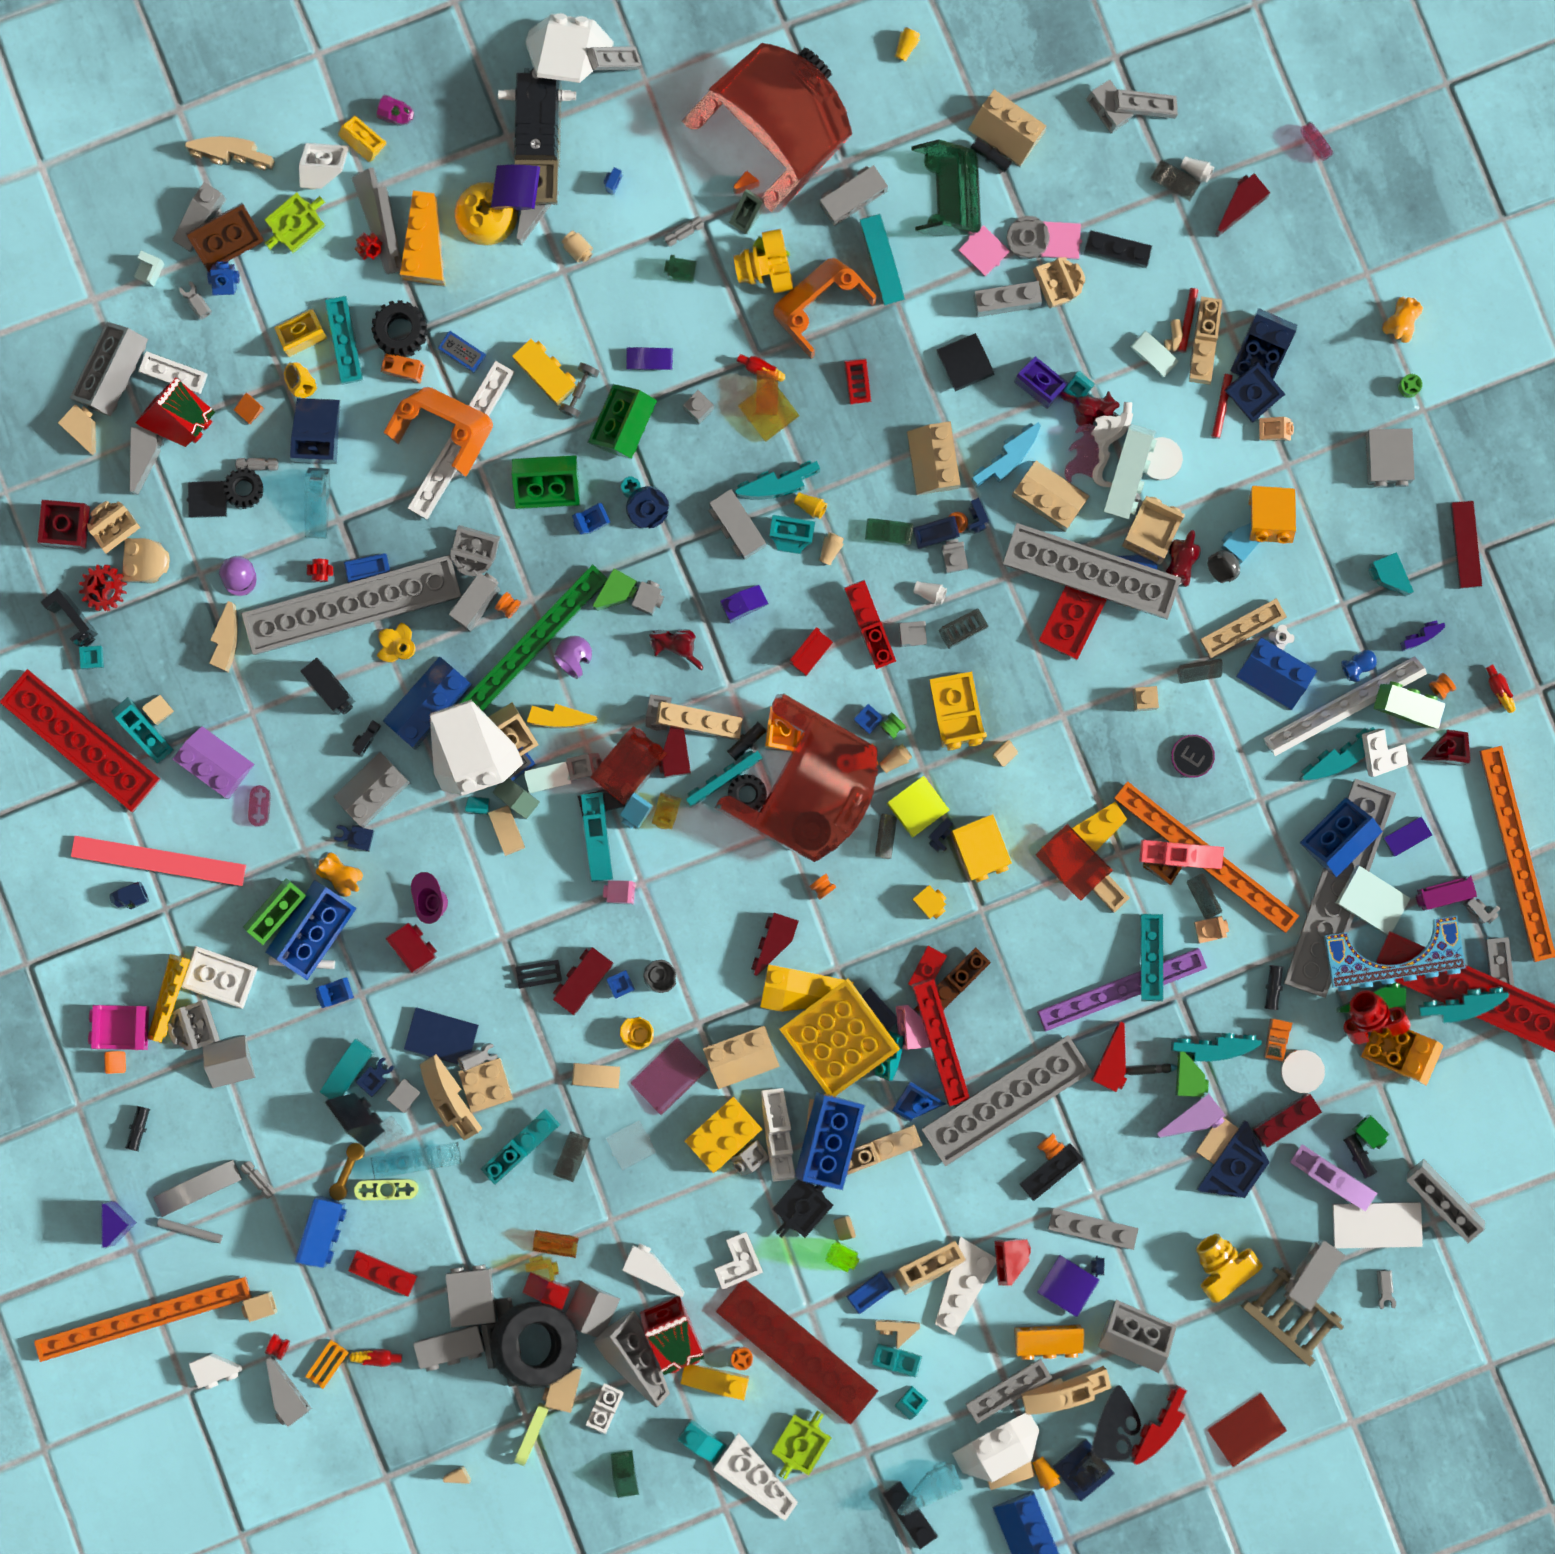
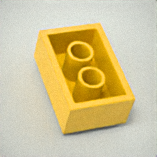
[685,1096,763,1174]

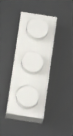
[139,351,208,394]

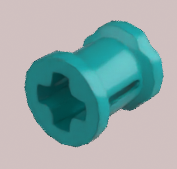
[621,476,641,498]

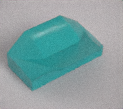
[769,515,815,554]

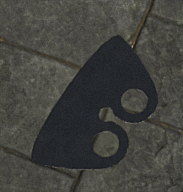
[1092,1385,1141,1461]

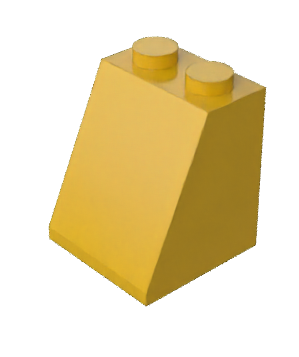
[951,814,1012,883]

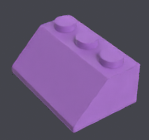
[172,726,255,799]

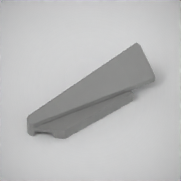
[352,167,402,274]

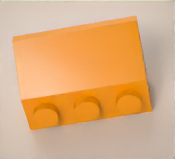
[1014,1325,1084,1360]

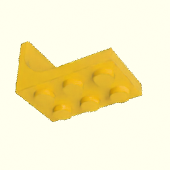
[929,671,987,751]

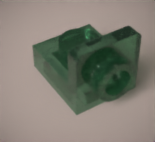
[664,255,697,284]

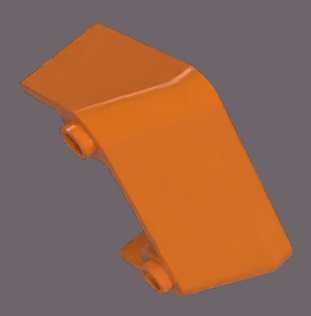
[773,258,877,359]
[384,387,493,477]

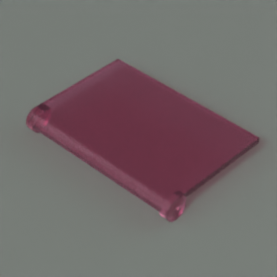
[631,1038,708,1115]

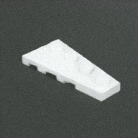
[935,1237,996,1335]
[713,1433,798,1521]

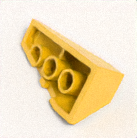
[760,965,854,1012]

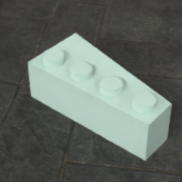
[1104,424,1157,519]

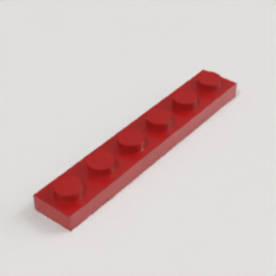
[912,977,970,1106]

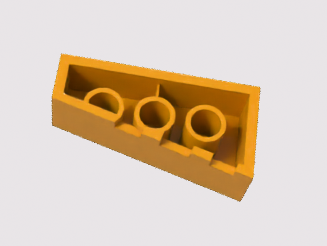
[400,190,445,286]

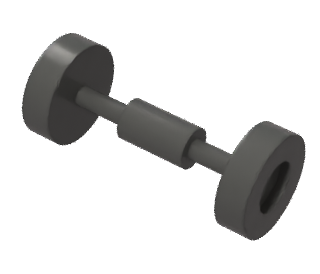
[559,362,600,419]

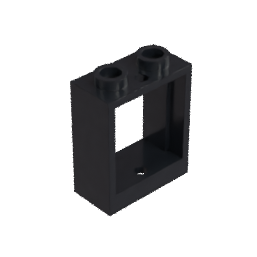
[300,657,355,715]

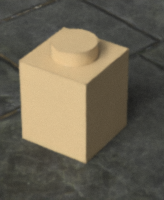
[1133,686,1159,712]
[241,1291,278,1322]

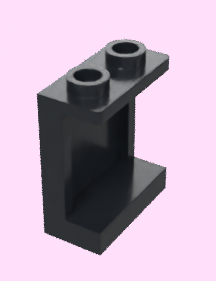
[41,588,98,647]

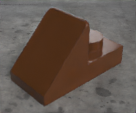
[1143,862,1182,885]

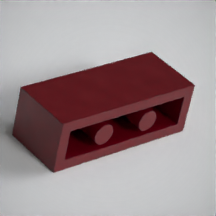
[553,947,614,1015]
[1252,1093,1322,1148]

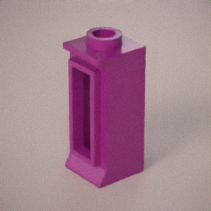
[1416,876,1477,911]

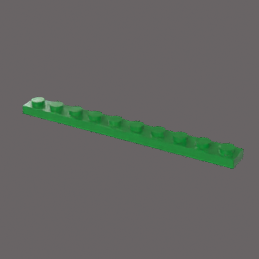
[459,564,608,712]

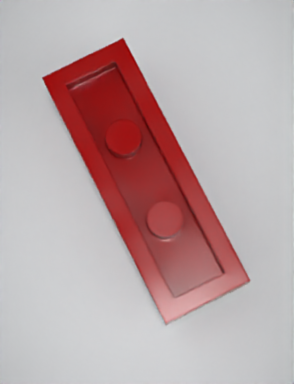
[348,1250,418,1297]

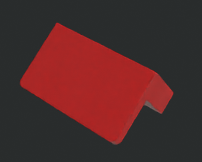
[789,627,833,676]

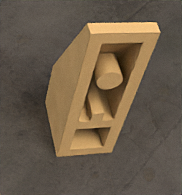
[894,1241,966,1295]

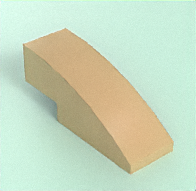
[209,601,238,673]

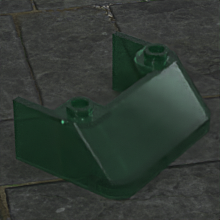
[911,139,981,236]

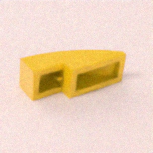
[527,704,598,729]

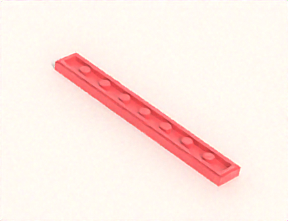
[71,836,246,886]

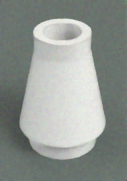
[1180,157,1214,183]
[913,581,947,605]

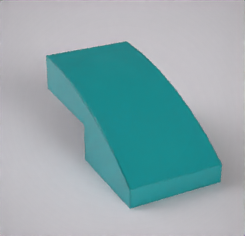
[872,1343,922,1378]

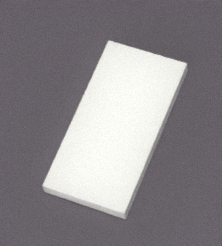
[1332,1202,1423,1249]

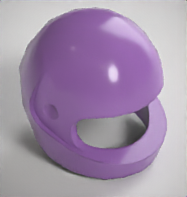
[219,556,257,596]
[554,636,592,679]

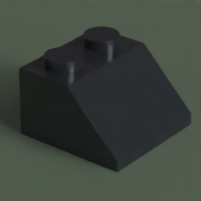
[325,1093,385,1147]

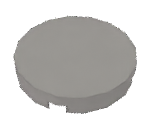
[1007,216,1050,259]

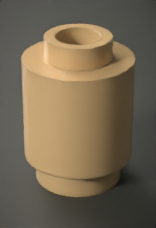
[561,231,593,263]

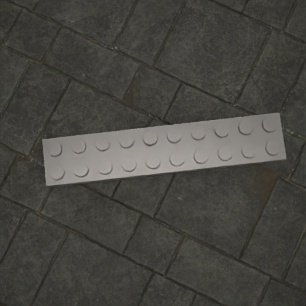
[242,555,462,655]
[1283,779,1396,998]

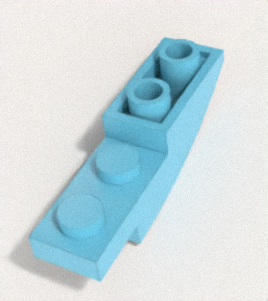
[971,422,1041,488]

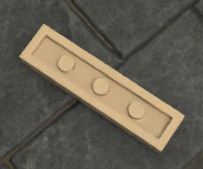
[1200,598,1287,659]
[656,702,742,740]

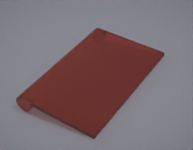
[1035,824,1113,901]
[1207,1393,1287,1468]

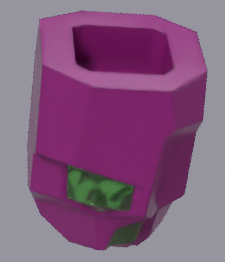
[376,95,414,126]

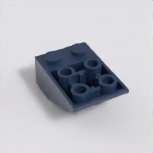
[1230,308,1298,380]
[290,398,340,464]

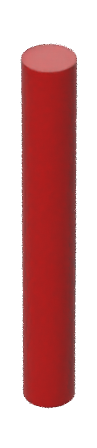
[1178,288,1198,353]
[1212,374,1233,439]

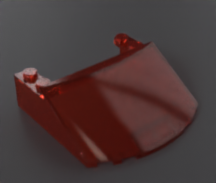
[682,43,852,213]
[714,694,878,862]

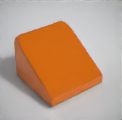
[733,171,759,194]
[234,392,264,424]
[104,1051,126,1074]

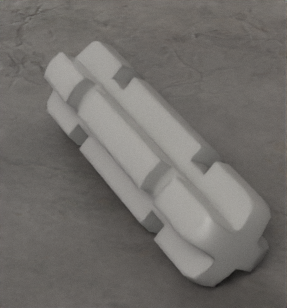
[664,216,704,246]
[236,458,279,471]
[240,1161,276,1199]

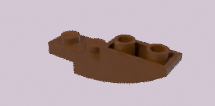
[913,947,991,1016]

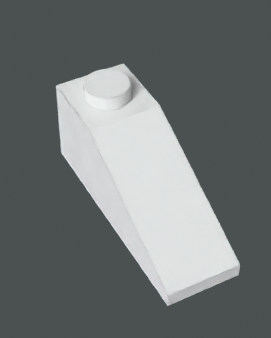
[622,1243,685,1297]

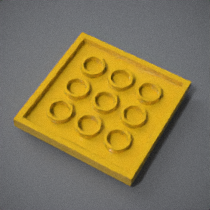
[779,978,900,1096]

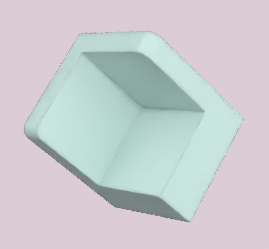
[134,251,164,287]

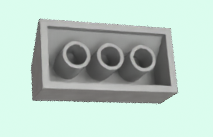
[70,322,148,416]

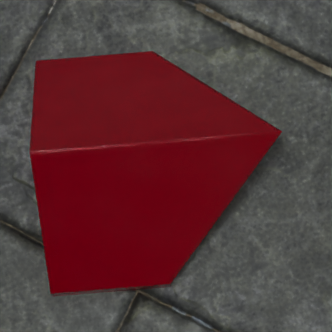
[1421,729,1470,766]

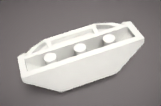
[952,1413,1039,1482]

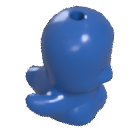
[1341,650,1377,682]

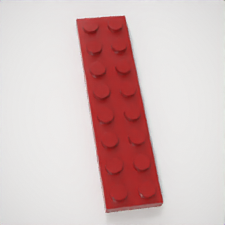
[0,669,161,812]

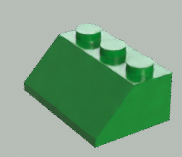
[588,384,657,459]
[511,455,580,509]

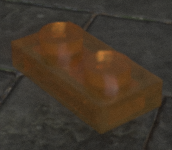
[756,370,779,415]
[533,1230,579,1258]

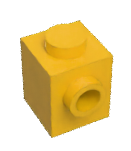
[912,885,946,919]

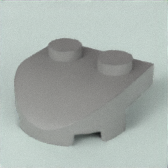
[450,525,500,576]
[168,999,220,1050]

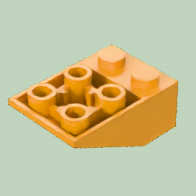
[1361,1027,1443,1086]

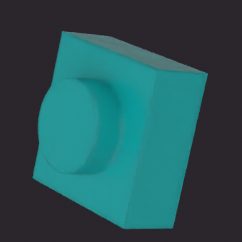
[79,646,104,669]

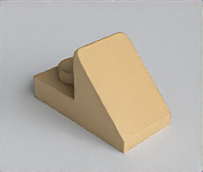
[875,1319,920,1349]

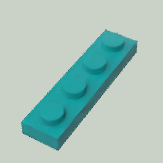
[325,296,363,385]
[686,750,763,808]
[1141,914,1163,1002]

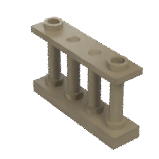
[1241,1267,1344,1367]

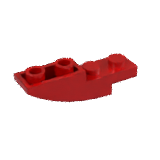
[844,580,896,669]
[1130,1385,1187,1465]

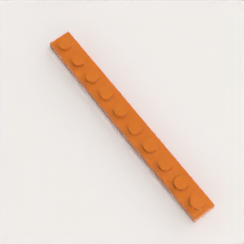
[1479,746,1555,962]
[1114,781,1299,933]
[34,1276,252,1362]

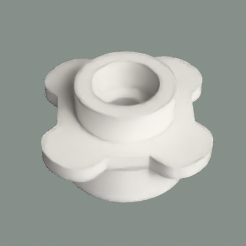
[1268,625,1295,650]

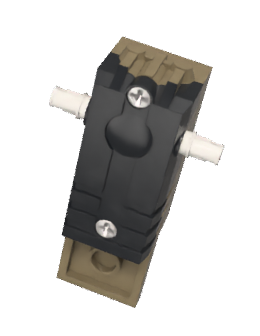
[498,68,576,205]

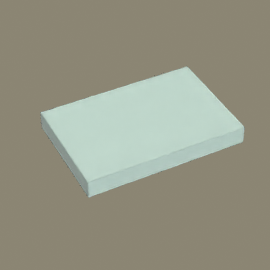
[1336,865,1411,935]

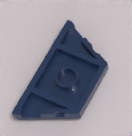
[1197,1120,1270,1198]

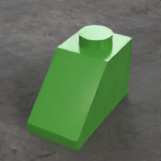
[593,569,638,610]
[1176,1051,1209,1097]

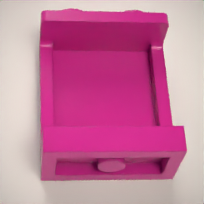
[88,1005,149,1050]

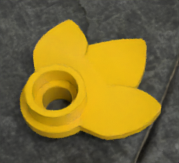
[377,622,415,663]

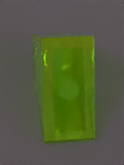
[825,1239,860,1272]

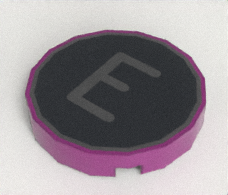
[1171,735,1215,778]

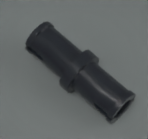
[970,137,1012,173]
[727,722,767,761]
[1264,965,1284,1010]
[125,1106,151,1152]
[1343,1133,1377,1178]

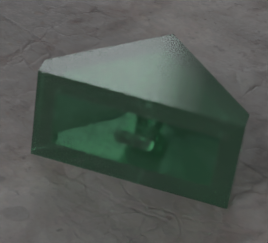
[611,1450,639,1498]

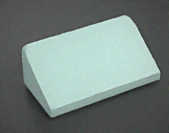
[524,762,572,794]

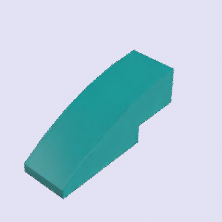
[320,1039,375,1099]

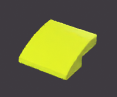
[886,776,950,838]

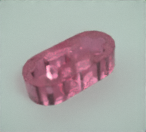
[1300,122,1333,161]
[248,785,271,827]

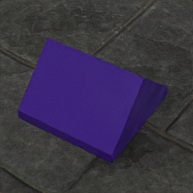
[1014,356,1068,409]
[102,1201,137,1248]

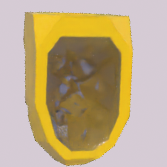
[284,362,317,398]

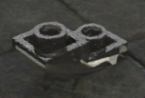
[1150,160,1201,202]
[553,1131,590,1182]

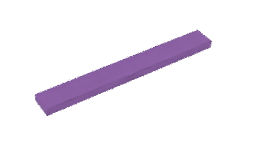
[1037,948,1207,1032]

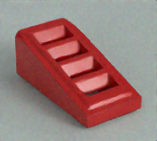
[844,358,871,404]

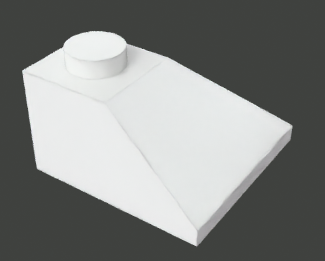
[299,143,349,190]

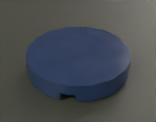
[626,486,669,529]

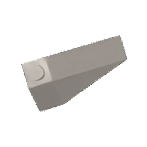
[594,1311,670,1408]

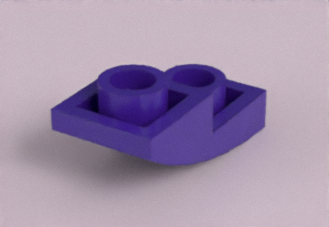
[626,347,673,370]
[1400,621,1445,651]

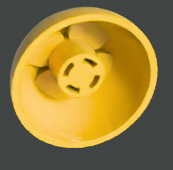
[455,182,518,245]

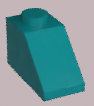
[1369,552,1414,596]
[678,1419,727,1464]

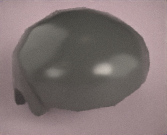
[1207,550,1240,583]
[644,959,676,993]

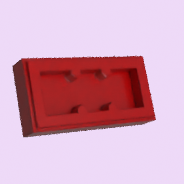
[908,946,947,986]

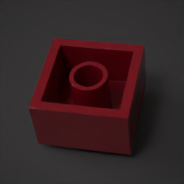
[37,500,90,550]

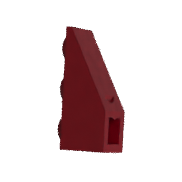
[751,913,799,976]

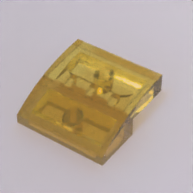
[738,380,799,442]

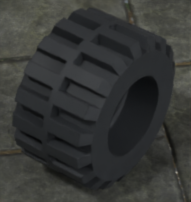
[371,300,428,357]

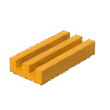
[305,1339,349,1389]

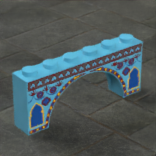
[1324,916,1466,991]

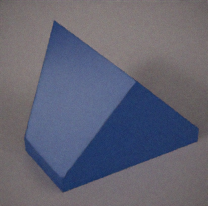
[892,1081,946,1122]

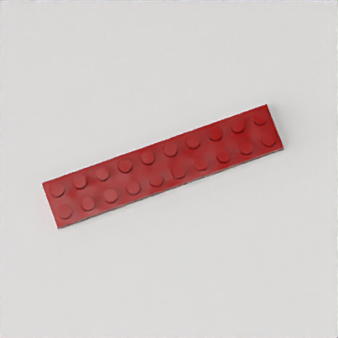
[1375,931,1555,1052]

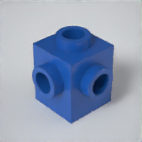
[207,261,240,295]

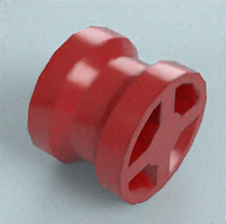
[265,1333,290,1361]

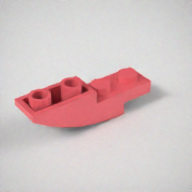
[1139,840,1224,869]

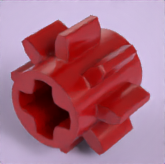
[354,232,383,260]
[307,559,333,582]

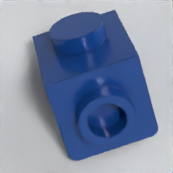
[572,503,611,535]
[315,977,354,1008]

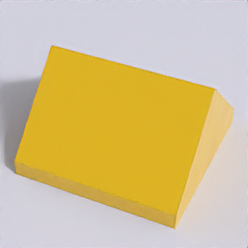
[274,308,327,357]

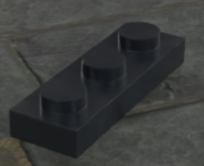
[1084,230,1152,268]
[1020,1143,1084,1201]
[882,1481,938,1549]

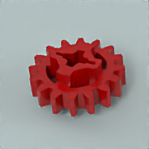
[79,565,127,611]

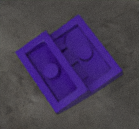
[491,165,540,211]
[1037,1255,1100,1317]

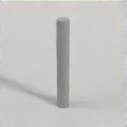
[157,1218,223,1244]

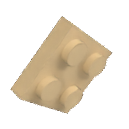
[458,1058,513,1113]

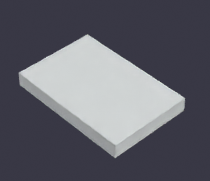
[181,946,258,1009]

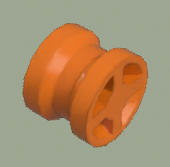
[495,592,521,619]
[1429,673,1456,700]
[809,874,836,900]
[1037,1133,1064,1160]
[731,1347,753,1370]

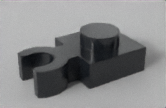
[352,720,381,757]

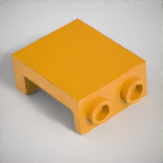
[1249,486,1296,544]

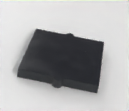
[186,481,228,518]

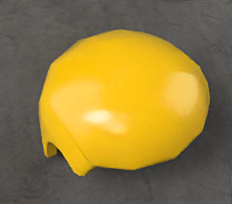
[620,1017,654,1050]

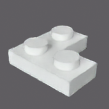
[1362,728,1408,777]
[714,1231,763,1290]

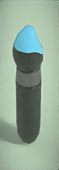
[1125,1064,1177,1075]

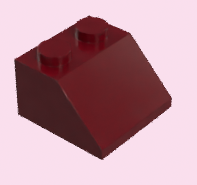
[385,923,437,974]

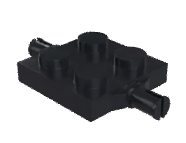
[772,1179,833,1238]

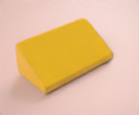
[338,116,387,162]

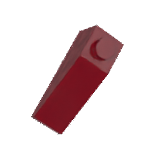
[1215,173,1270,237]
[658,727,691,778]

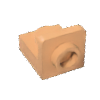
[1259,416,1294,441]
[1194,916,1229,943]

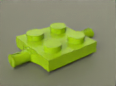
[264,192,326,253]
[771,1410,832,1480]

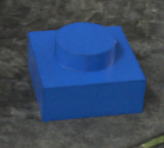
[603,167,623,195]
[853,704,884,734]
[606,970,635,999]

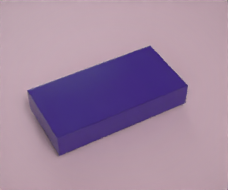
[1383,816,1432,857]

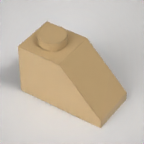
[58,404,96,455]
[542,1366,582,1413]

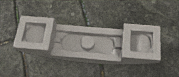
[153,1160,242,1217]

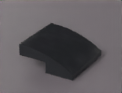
[937,333,994,392]

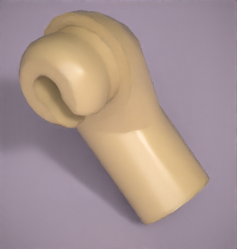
[1164,319,1183,352]

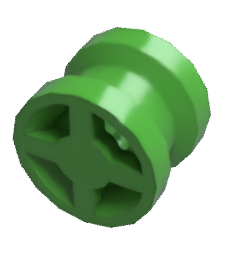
[1398,374,1422,398]
[879,712,906,740]

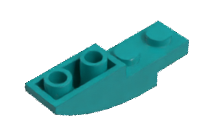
[735,460,820,500]
[1299,727,1375,782]
[581,792,613,882]
[1418,987,1509,1023]
[1171,1033,1262,1062]
[481,1109,560,1185]

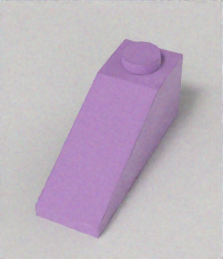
[1157,1094,1226,1138]

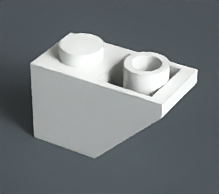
[189,1354,243,1390]

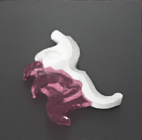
[1065,402,1133,487]

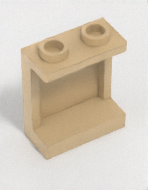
[1122,496,1185,565]

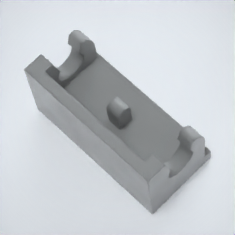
[1086,80,1134,133]

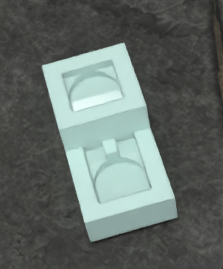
[1130,331,1179,377]

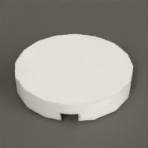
[1145,437,1183,481]
[1281,1050,1325,1093]

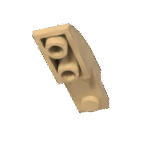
[185,136,275,170]
[1189,296,1222,385]
[420,1054,483,1141]
[847,1125,922,1175]
[1021,1366,1111,1415]

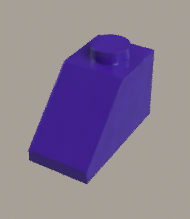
[720,585,768,623]

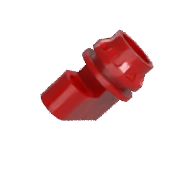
[1343,990,1411,1044]

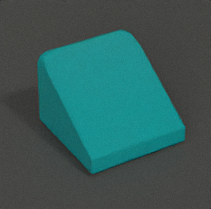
[1063,371,1095,397]
[465,796,490,815]
[895,1386,928,1420]

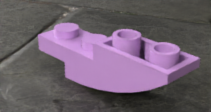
[1290,1144,1377,1211]

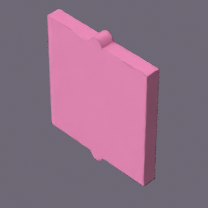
[1041,221,1082,259]
[958,225,1010,276]

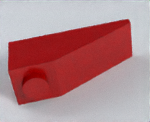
[1091,1021,1127,1092]

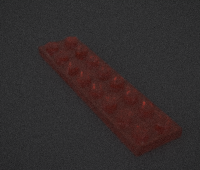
[716,1280,878,1425]

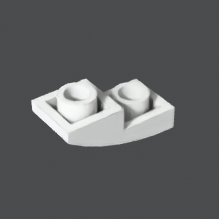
[585,1383,624,1434]

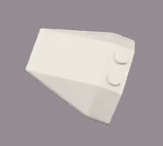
[526,13,613,83]
[430,700,523,796]

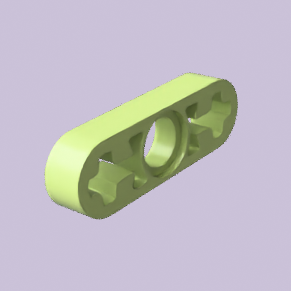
[354,1179,419,1201]
[514,1403,549,1466]

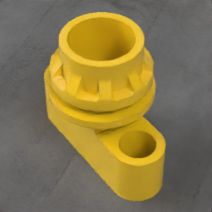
[734,229,793,293]
[1196,1234,1263,1303]

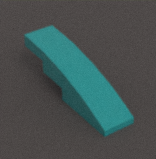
[859,213,905,305]

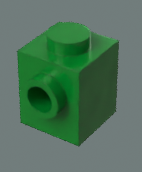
[1352,1114,1389,1149]

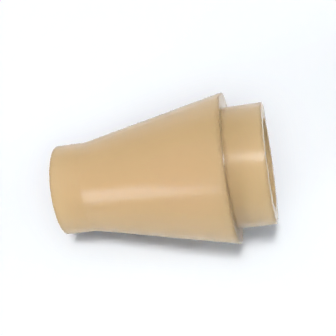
[819,532,844,565]
[879,744,912,774]

